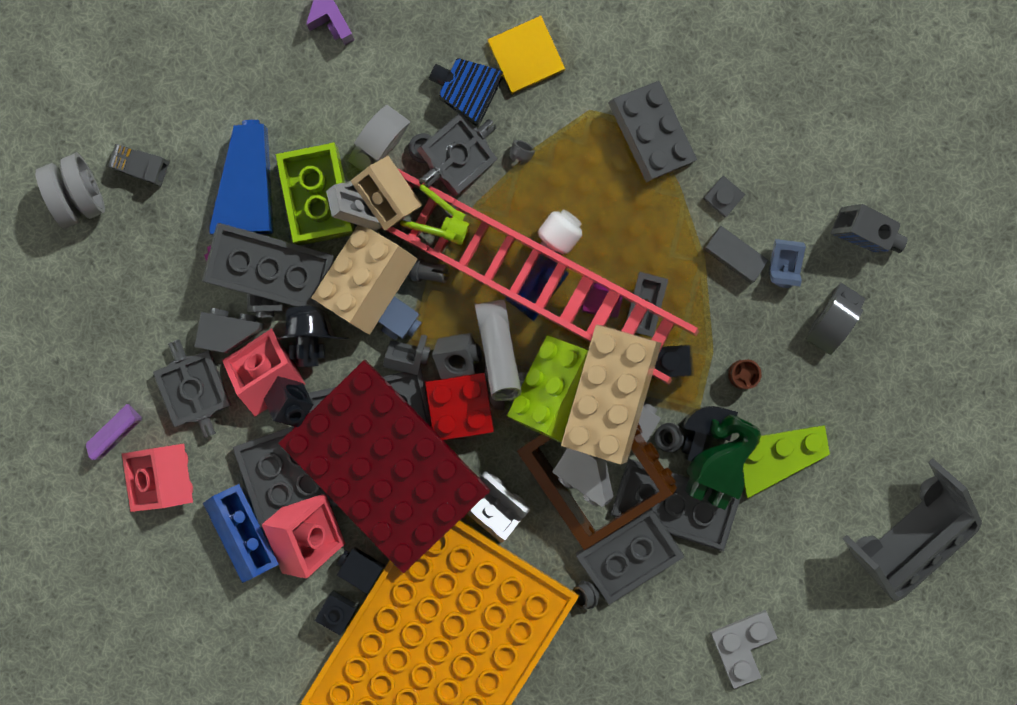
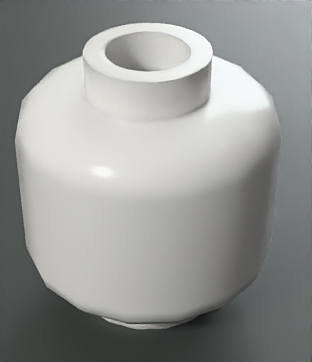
[538,209,582,254]

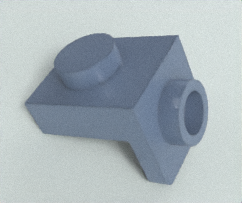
[769,239,806,288]

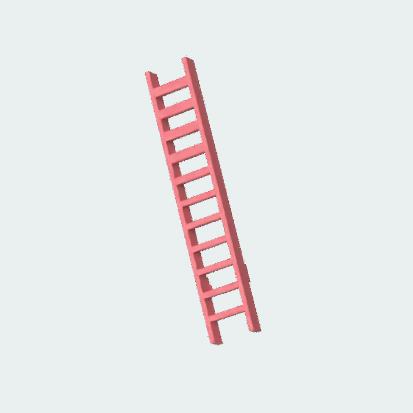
[381,168,699,385]

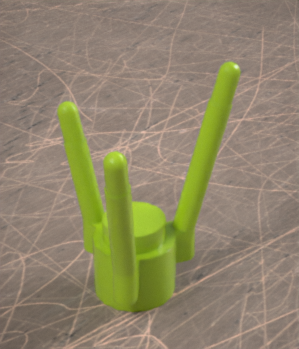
[400,185,470,245]

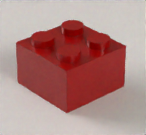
[425,373,494,440]

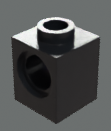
[264,376,314,427]
[336,547,385,594]
[314,590,359,636]

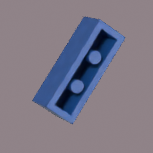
[203,484,279,583]

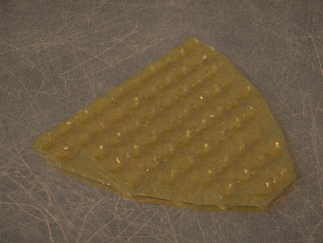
[412,110,714,409]

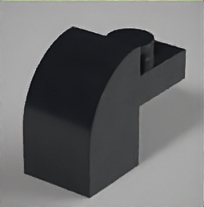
[681,406,738,461]

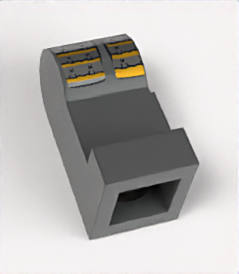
[108,144,170,187]

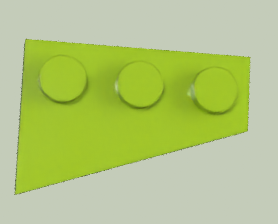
[743,425,830,498]

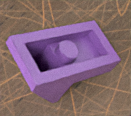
[306,0,355,45]

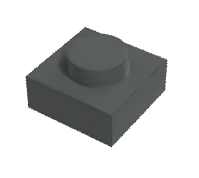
[703,176,746,218]

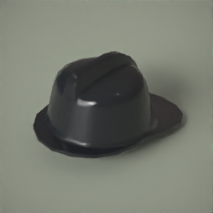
[277,305,350,339]

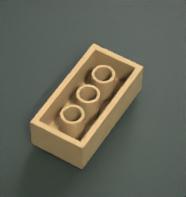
[561,325,662,465]

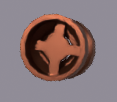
[728,359,762,389]

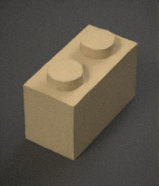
[351,156,422,230]

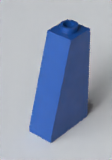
[209,120,274,236]

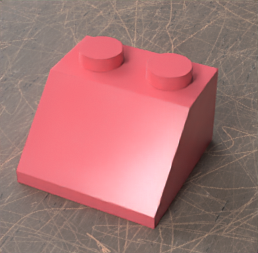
[222,328,305,416]
[122,444,193,512]
[261,494,346,579]

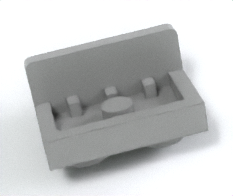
[467,472,530,543]

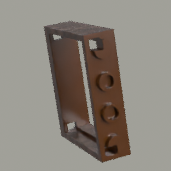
[517,423,677,550]

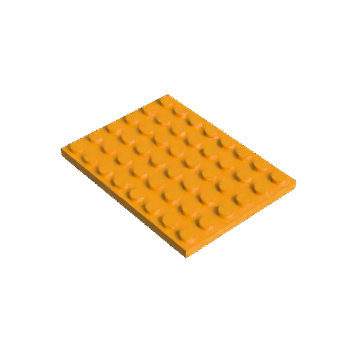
[300,520,579,705]

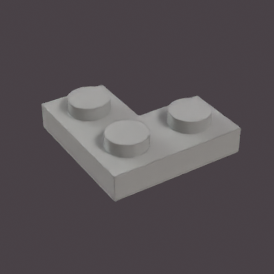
[710,610,778,689]

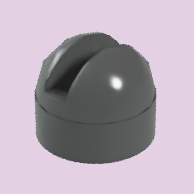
[509,140,535,165]

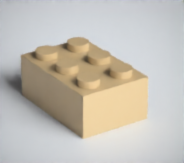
[311,225,418,335]

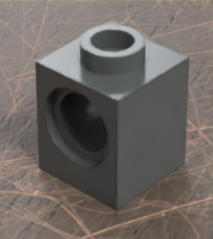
[432,333,482,379]

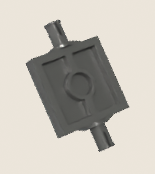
[416,112,498,196]
[153,340,232,438]

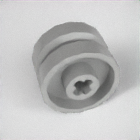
[35,152,105,229]

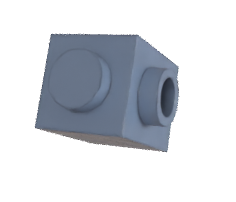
[378,297,422,340]

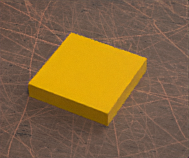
[487,16,565,94]

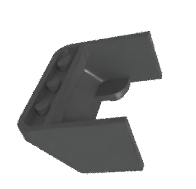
[843,458,982,601]

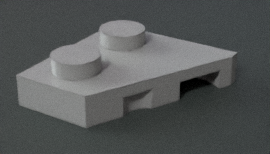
[326,181,382,231]

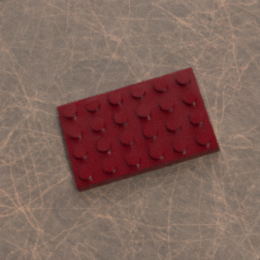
[278,359,490,574]

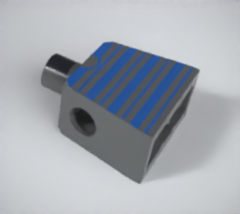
[830,204,908,253]

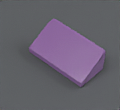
[86,404,142,460]

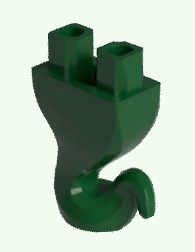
[685,414,761,510]

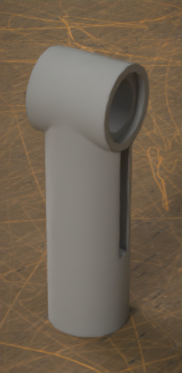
[475,299,522,401]

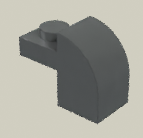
[806,283,865,355]

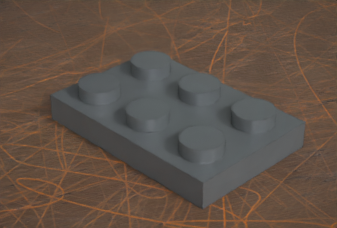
[608,81,697,183]
[576,508,684,605]

